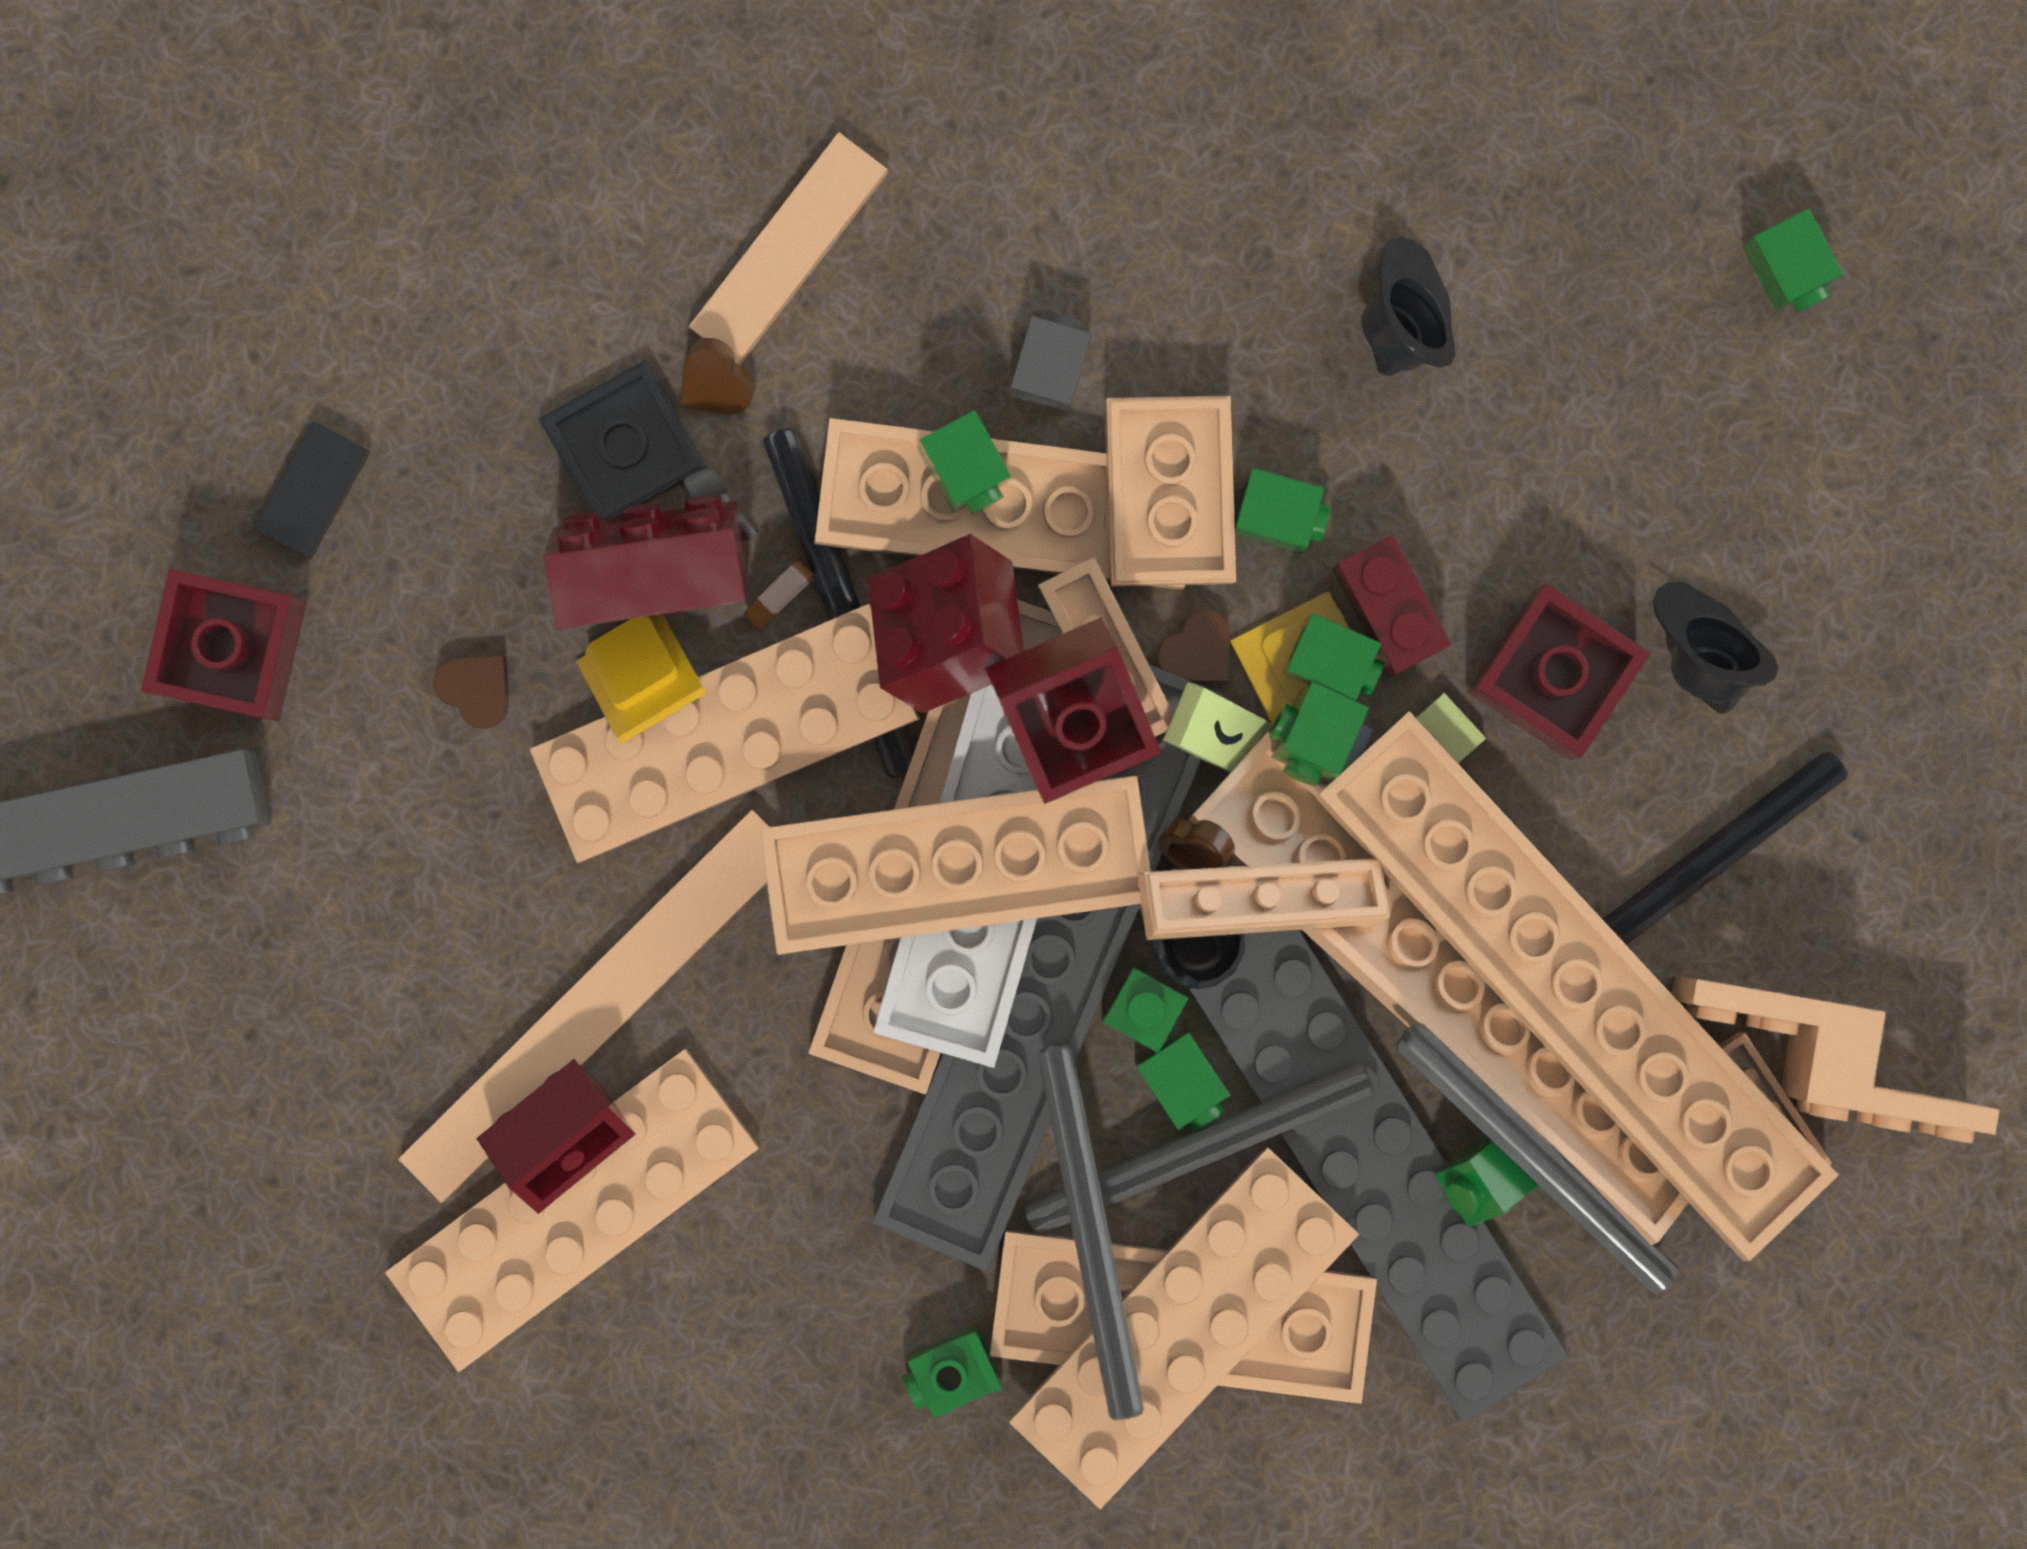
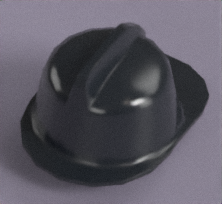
[1361,237,1456,376]
[1652,582,1778,714]

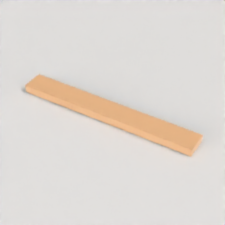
[398,810,770,1203]

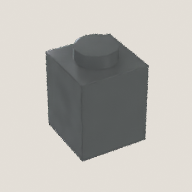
[1011,312,1091,412]

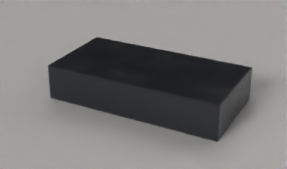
[254,421,371,560]

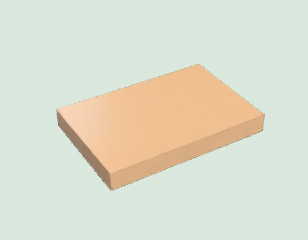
[1105,396,1236,587]

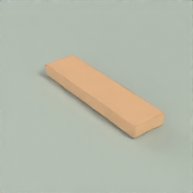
[689,132,888,365]
[1137,858,1390,940]

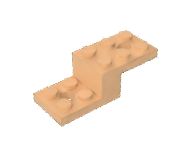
[1671,976,2000,1143]

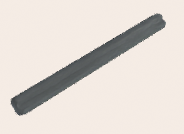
[1396,1022,1680,1294]
[1038,1045,1144,1421]
[1025,1063,1374,1235]

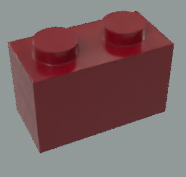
[1332,534,1452,678]
[476,1059,636,1214]

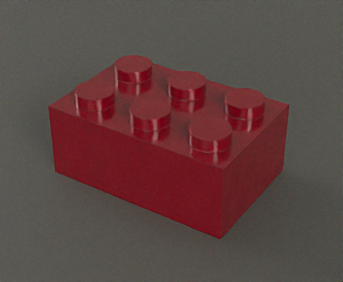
[543,495,748,629]

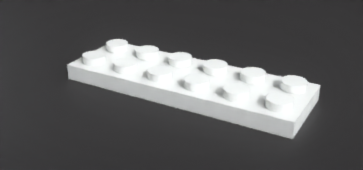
[873,685,1038,1068]

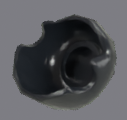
[1150,933,1245,989]

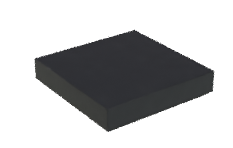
[539,359,707,520]

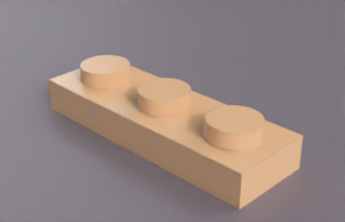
[1038,557,1174,737]

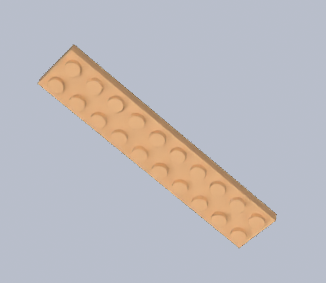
[1315,711,1839,1261]
[1188,732,1689,1245]

